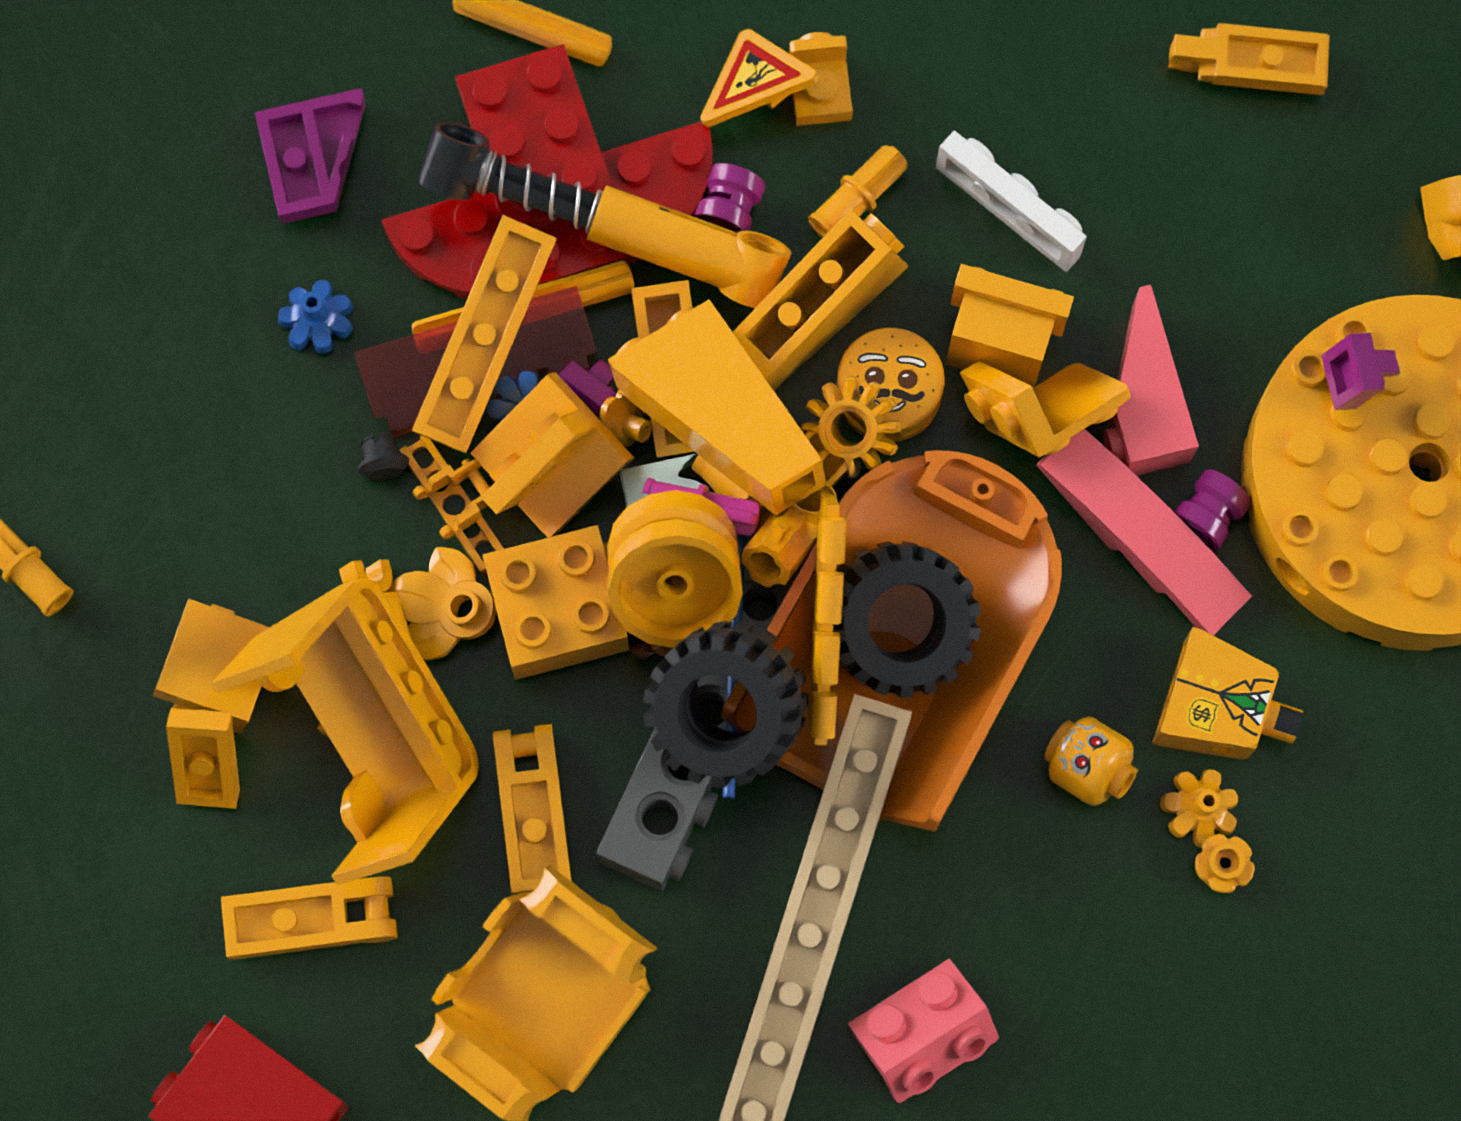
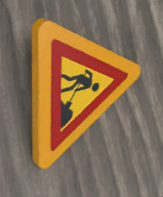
[700,29,819,127]

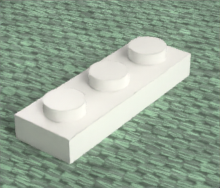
[936,130,1087,272]

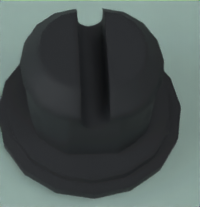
[358,432,409,481]

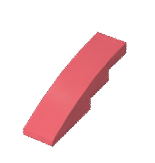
[1036,429,1252,636]

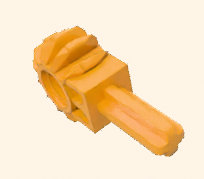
[755,376,903,534]

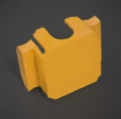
[415,866,658,1121]

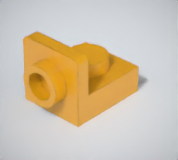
[789,32,853,126]

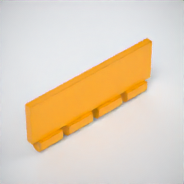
[807,493,847,745]

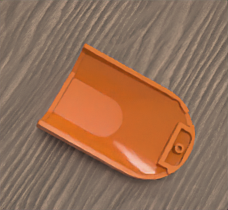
[721,450,1062,832]

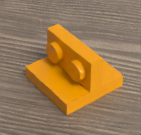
[470,372,634,538]

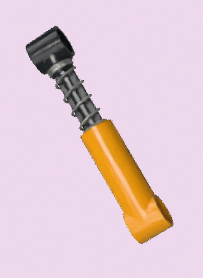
[418,121,791,308]

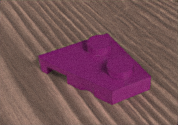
[255,88,366,224]

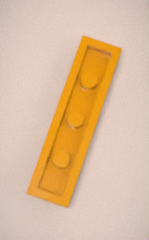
[412,215,557,454]

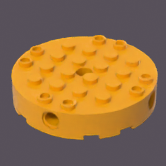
[1241,295,1461,651]

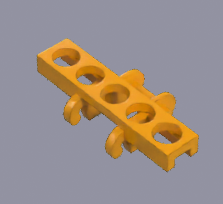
[399,436,504,576]

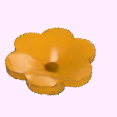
[600,390,652,447]

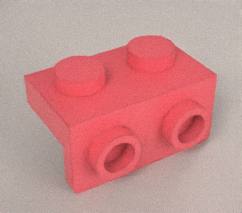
[848,958,999,1103]

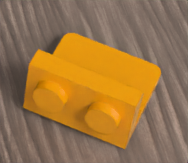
[960,361,1131,458]

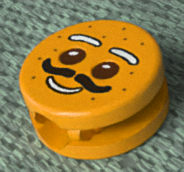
[836,328,945,442]

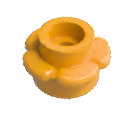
[1195,834,1255,893]

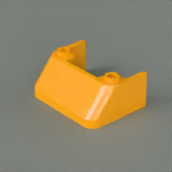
[212,577,479,886]

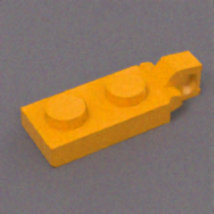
[1169,23,1330,95]

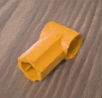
[741,482,837,588]

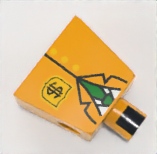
[1152,627,1304,759]

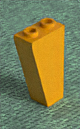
[733,209,909,391]
[608,300,827,515]

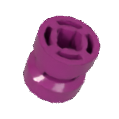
[693,163,766,233]
[1174,469,1251,551]

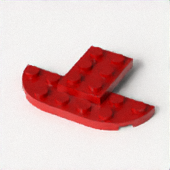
[382,44,712,299]

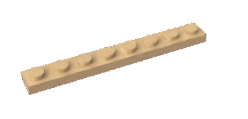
[719,694,912,1121]

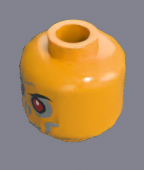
[1044,716,1138,806]

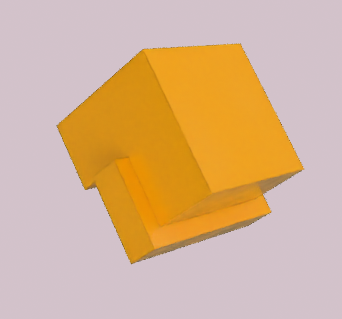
[945,264,1074,389]
[153,599,270,734]

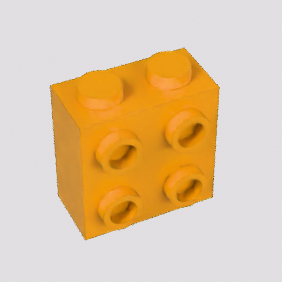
[482,525,629,680]

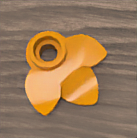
[386,547,496,660]

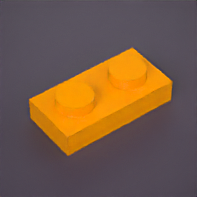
[166,708,240,809]

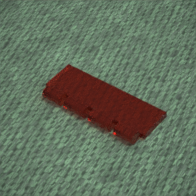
[354,285,597,437]

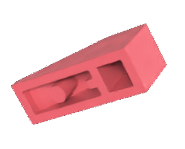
[1103,285,1199,476]

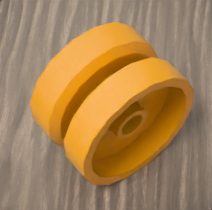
[607,490,743,648]

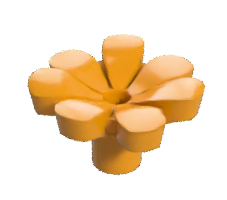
[1160,769,1238,848]

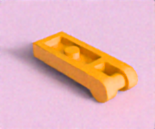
[493,724,572,895]
[221,877,398,960]

